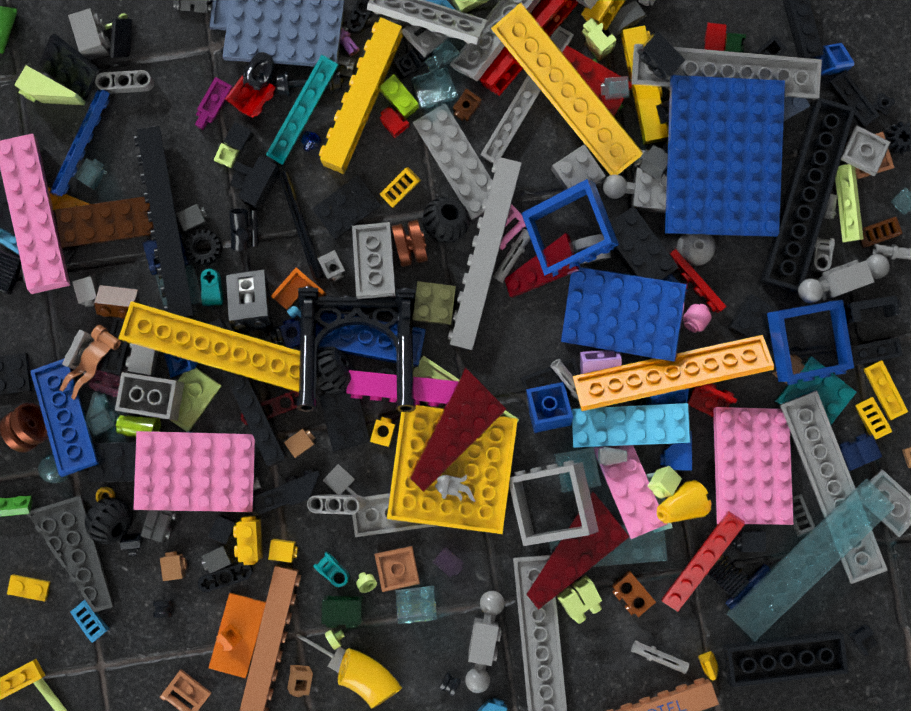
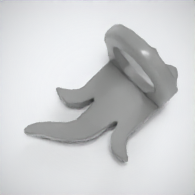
[435,475,476,502]

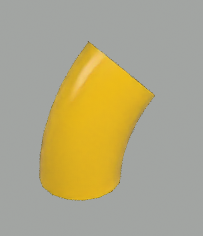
[338,648,402,709]

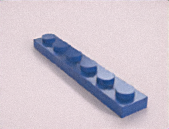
[49,90,110,196]

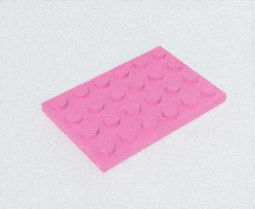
[713,407,794,525]
[134,431,255,512]

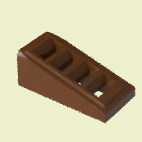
[860,216,902,248]

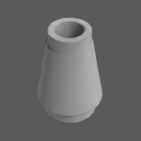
[598,447,627,466]

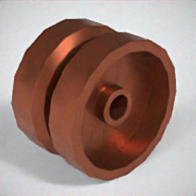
[392,220,428,267]
[0,403,48,453]

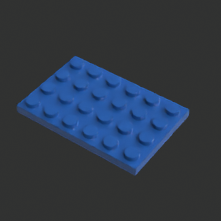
[561,267,688,362]

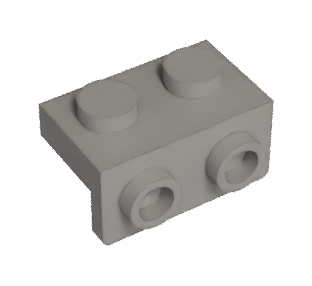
[62,329,94,374]

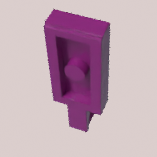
[195,77,233,130]

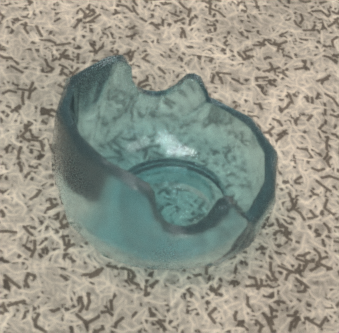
[38,454,69,484]

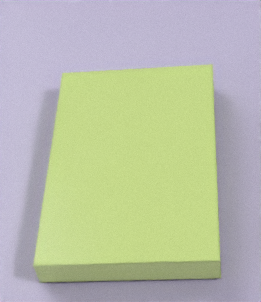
[169,367,222,432]

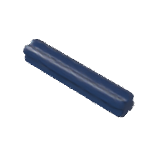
[725,564,772,610]

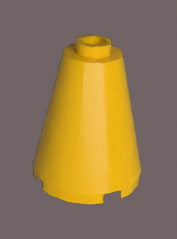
[657,480,711,523]

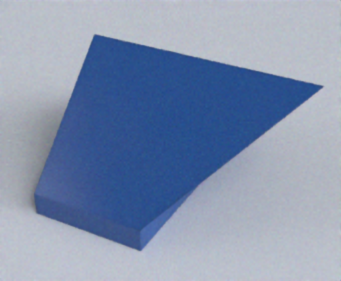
[820,43,854,76]

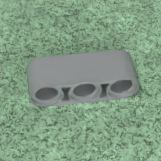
[95,70,154,94]
[307,494,366,515]

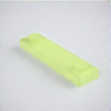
[835,164,863,242]

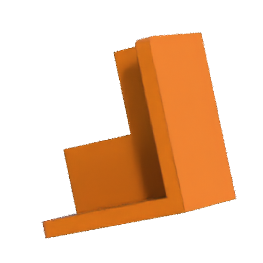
[271,268,327,310]

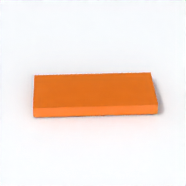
[209,592,266,678]

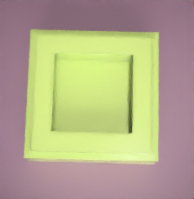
[214,143,239,169]

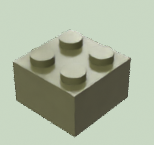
[413,281,456,326]

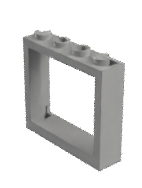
[509,460,599,546]

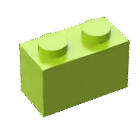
[379,75,419,120]

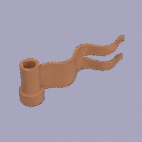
[59,325,121,400]

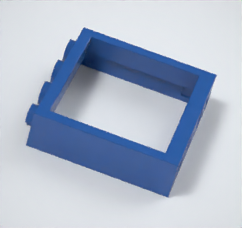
[521,179,619,277]
[767,300,854,385]

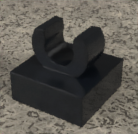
[120,533,143,557]

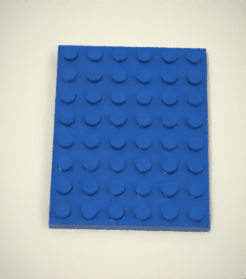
[665,75,785,237]

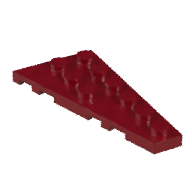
[409,368,506,492]
[526,491,629,610]

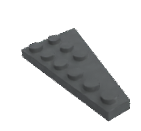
[26,495,114,613]

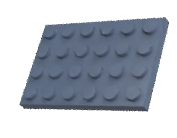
[223,0,345,66]

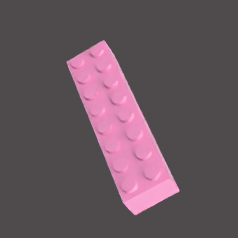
[0,134,70,294]

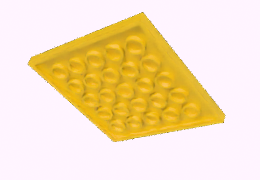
[387,405,518,534]

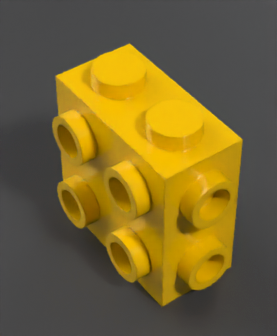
[233,516,263,565]

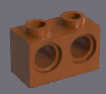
[611,571,656,617]

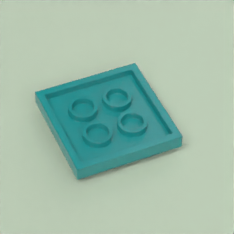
[775,356,857,425]

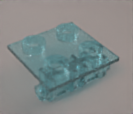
[411,67,458,110]

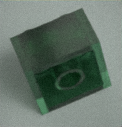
[321,596,364,628]

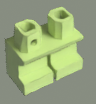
[581,18,617,61]
[556,575,602,624]

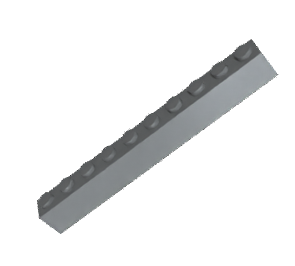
[448,157,522,350]

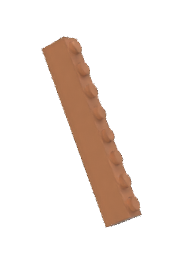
[240,565,301,711]

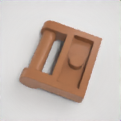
[160,669,212,711]

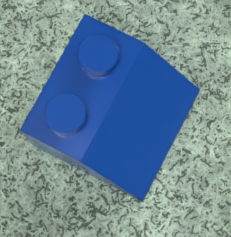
[526,382,573,433]

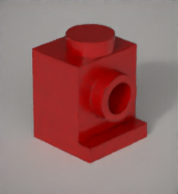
[379,107,409,138]

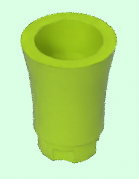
[116,415,161,438]

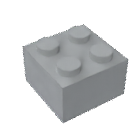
[68,8,111,61]
[551,144,605,190]

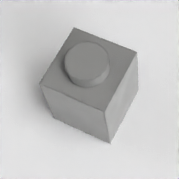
[72,276,98,307]

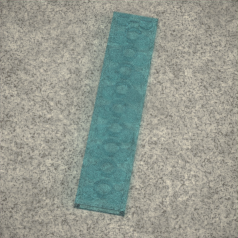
[727,479,895,642]

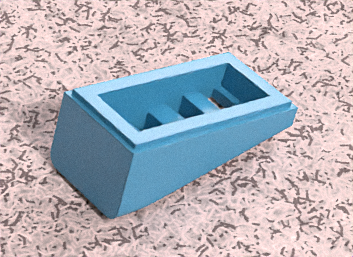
[70,600,110,643]

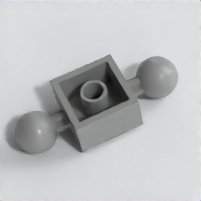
[603,168,667,213]
[798,254,890,303]
[465,591,505,693]

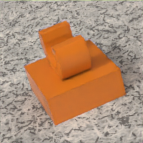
[216,624,243,651]

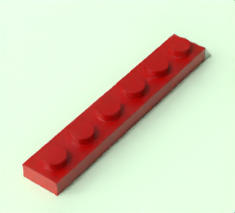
[662,511,745,612]

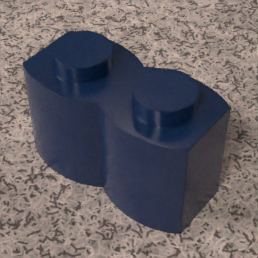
[839,433,882,471]

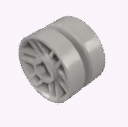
[572,234,611,266]

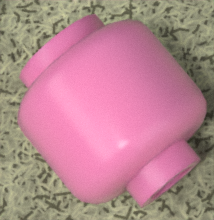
[683,304,712,333]

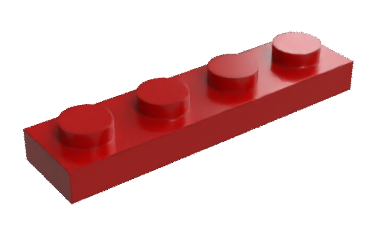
[669,249,727,313]

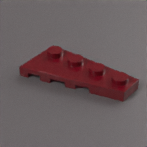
[505,233,580,298]

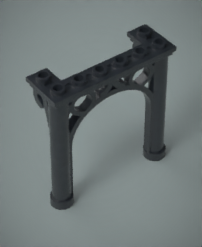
[297,286,416,412]

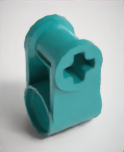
[201,269,223,306]
[313,551,350,587]

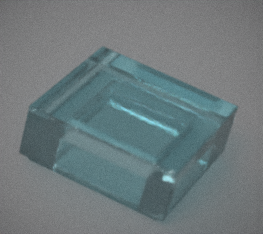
[891,187,911,215]

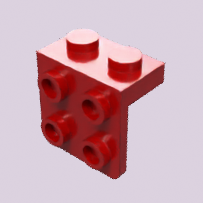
[225,75,276,118]
[687,383,738,418]

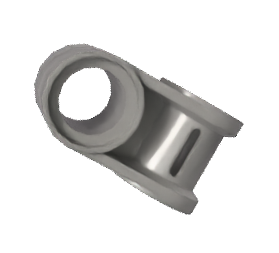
[810,237,835,274]

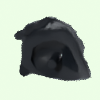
[243,52,274,91]

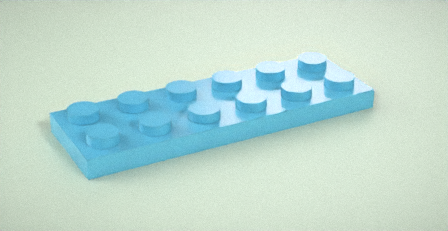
[572,403,691,448]

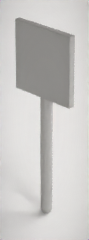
[322,464,357,495]
[297,634,346,673]

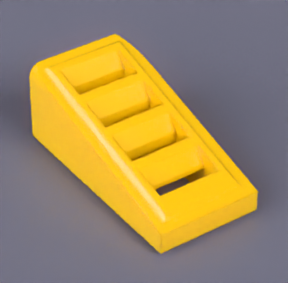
[380,167,421,208]
[855,397,892,440]
[698,651,719,681]

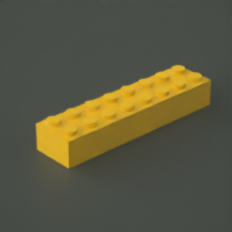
[319,17,403,174]

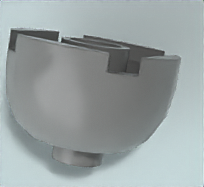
[676,234,716,267]

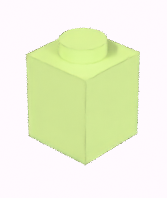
[647,466,682,499]

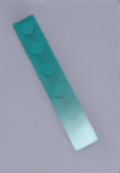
[266,54,339,165]

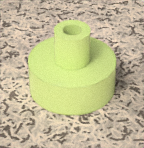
[356,572,377,593]
[325,629,345,650]

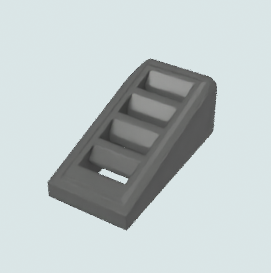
[792,494,817,538]

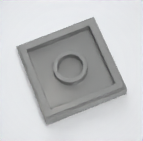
[841,125,891,176]

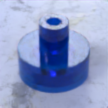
[301,131,322,152]

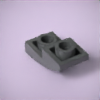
[607,0,647,38]

